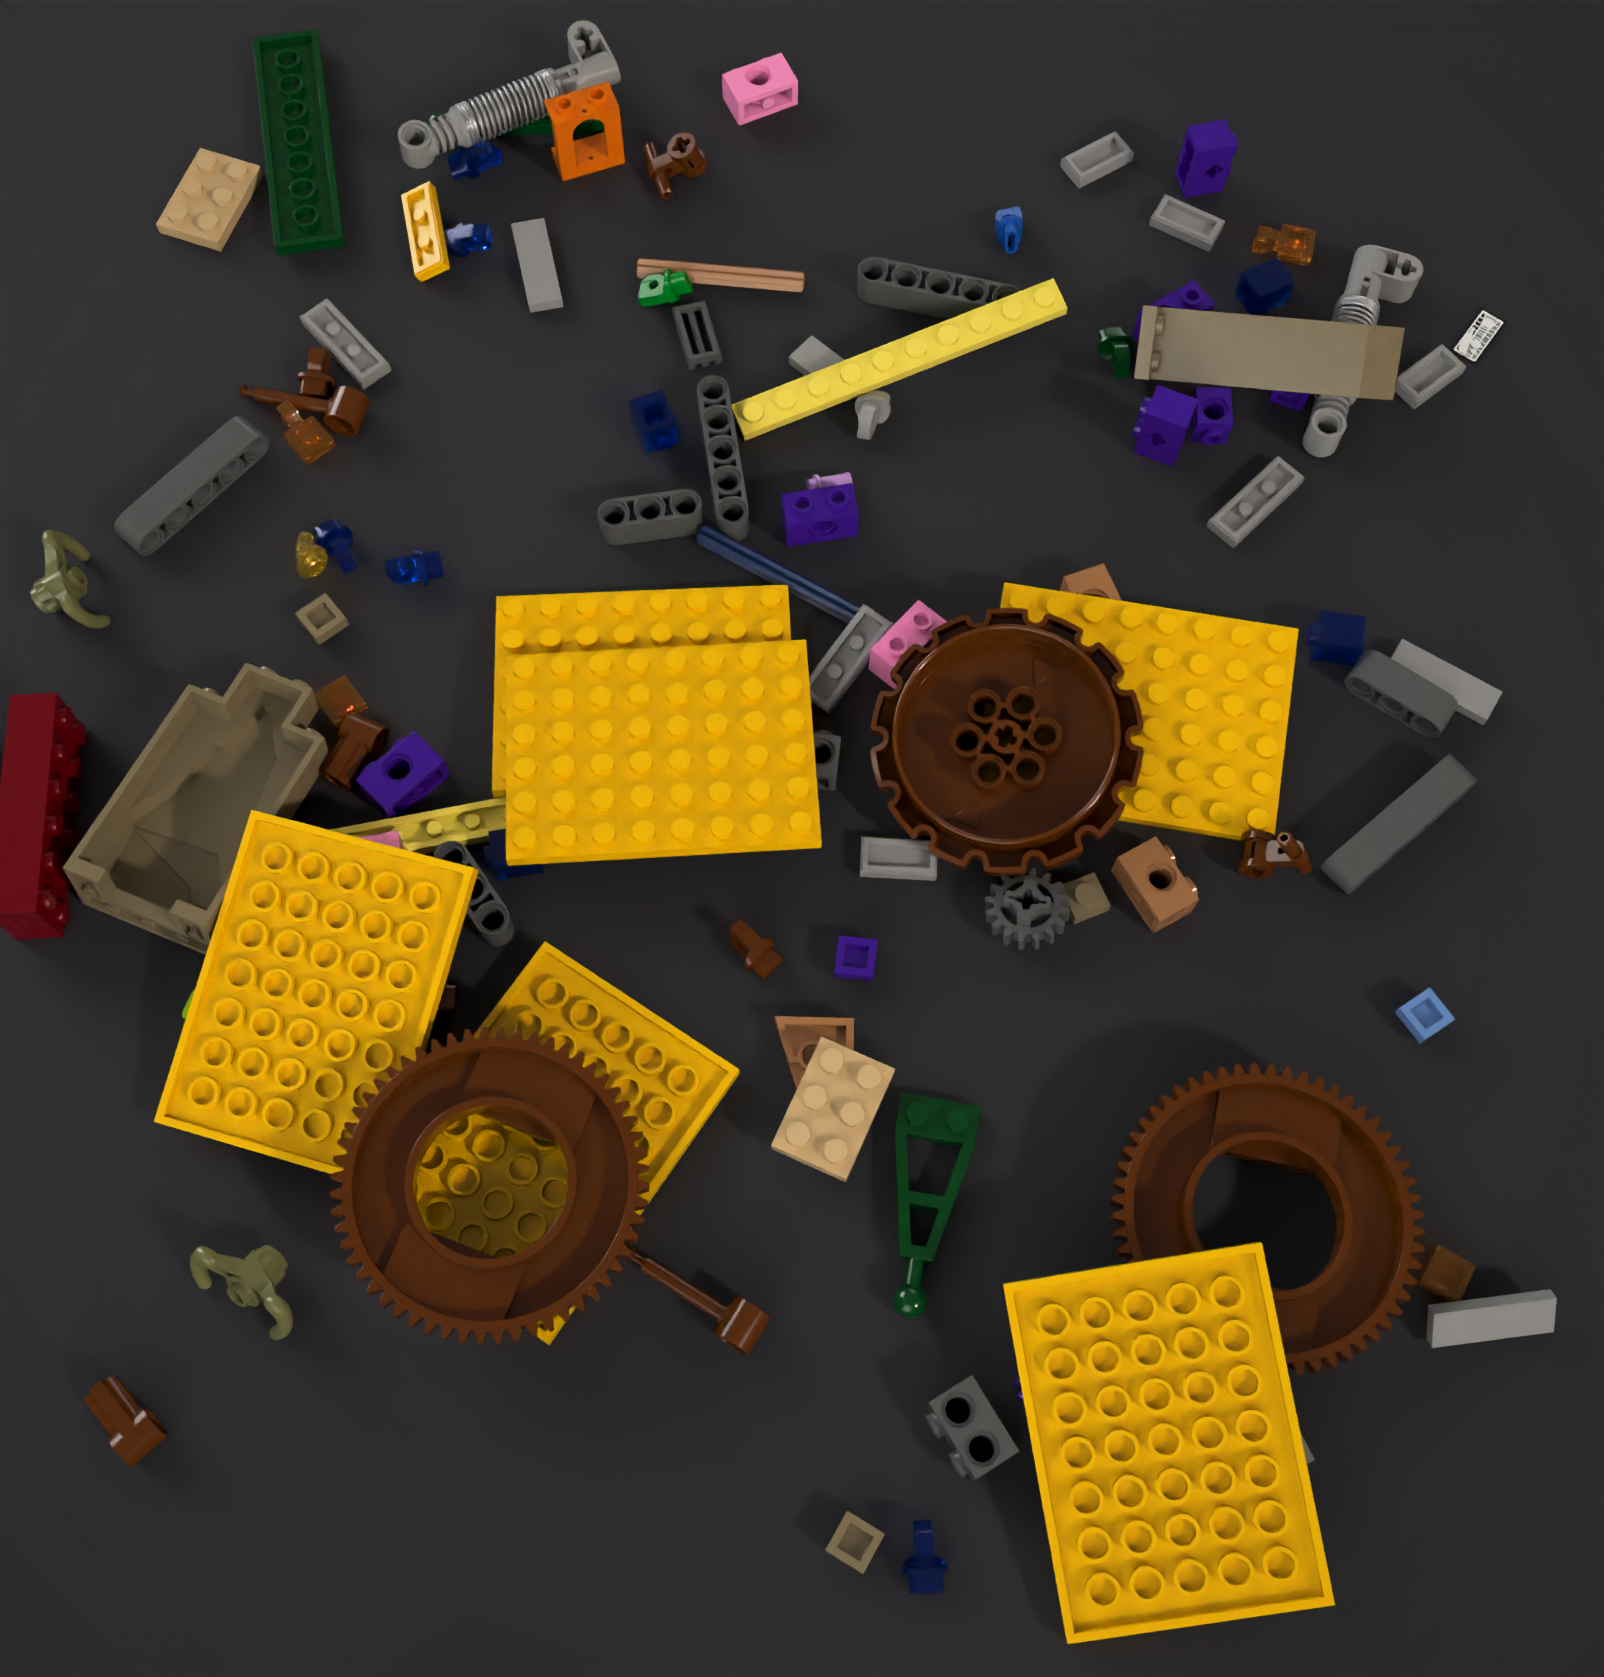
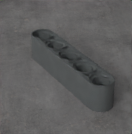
[857,257,1021,320]
[697,375,749,541]
[113,416,270,556]
[1320,754,1478,896]

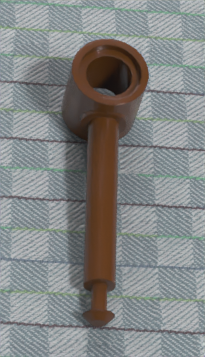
[239,385,370,436]
[626,1248,771,1356]

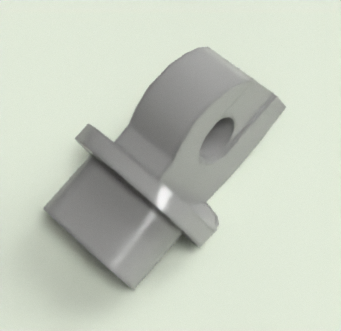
[855,390,891,440]

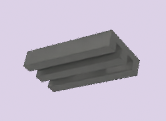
[672,300,722,370]

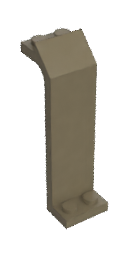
[1134,305,1405,400]

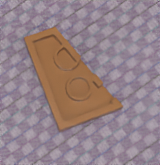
[775,1016,854,1090]

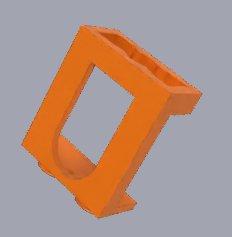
[544,82,625,181]

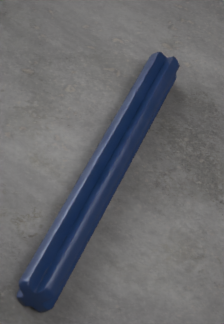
[696,525,862,624]

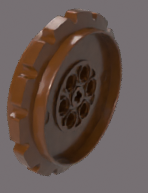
[870,608,1144,876]

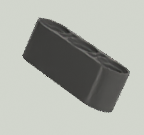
[597,489,703,545]
[1344,649,1458,738]
[434,841,514,947]

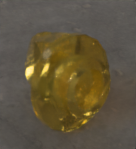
[295,531,328,578]

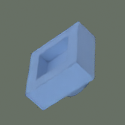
[1395,987,1455,1044]

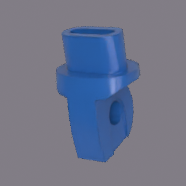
[995,206,1023,254]

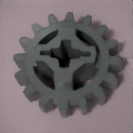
[985,868,1070,950]

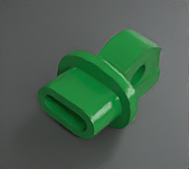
[638,268,693,307]

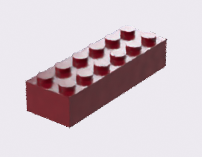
[0,693,86,940]

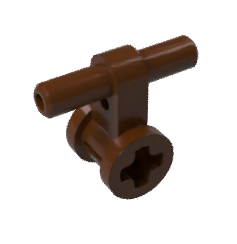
[643,132,707,199]
[1238,830,1313,879]

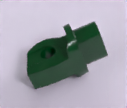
[1097,327,1134,379]

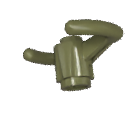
[30,530,110,629]
[190,1245,293,1340]

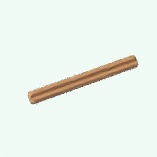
[637,258,805,292]

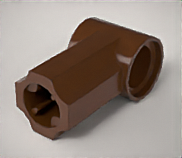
[319,712,389,790]
[83,1374,169,1467]

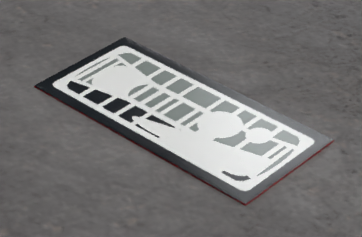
[1450,307,1507,365]

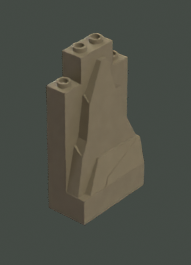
[63,663,329,955]

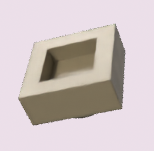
[295,593,349,645]
[1062,872,1111,924]
[825,1510,885,1574]

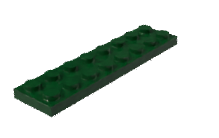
[252,29,346,256]

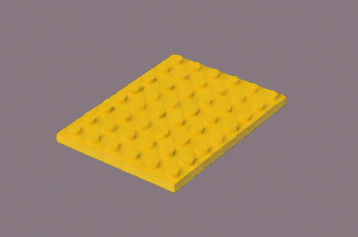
[979,582,1299,841]
[492,585,791,798]
[506,639,822,866]
[154,810,479,1174]
[416,941,740,1345]
[1003,1242,1335,1644]

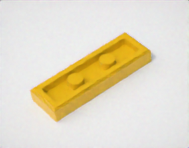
[401,181,450,282]

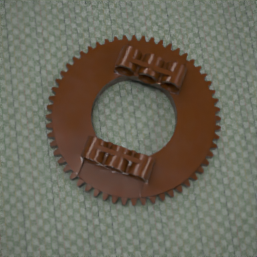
[330,1027,650,1346]
[1109,1063,1425,1377]

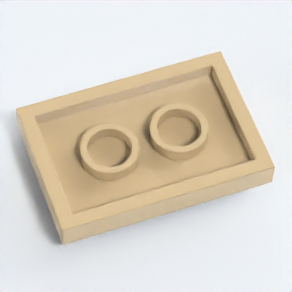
[156,148,264,252]
[771,1036,895,1182]

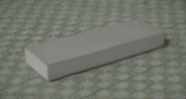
[511,218,564,313]
[299,298,391,390]
[1206,456,1305,548]
[809,604,894,715]
[1391,639,1503,725]
[1426,1289,1557,1348]

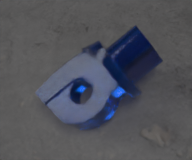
[447,142,503,180]
[444,221,493,257]
[313,519,358,573]
[384,549,445,586]
[902,1520,948,1594]

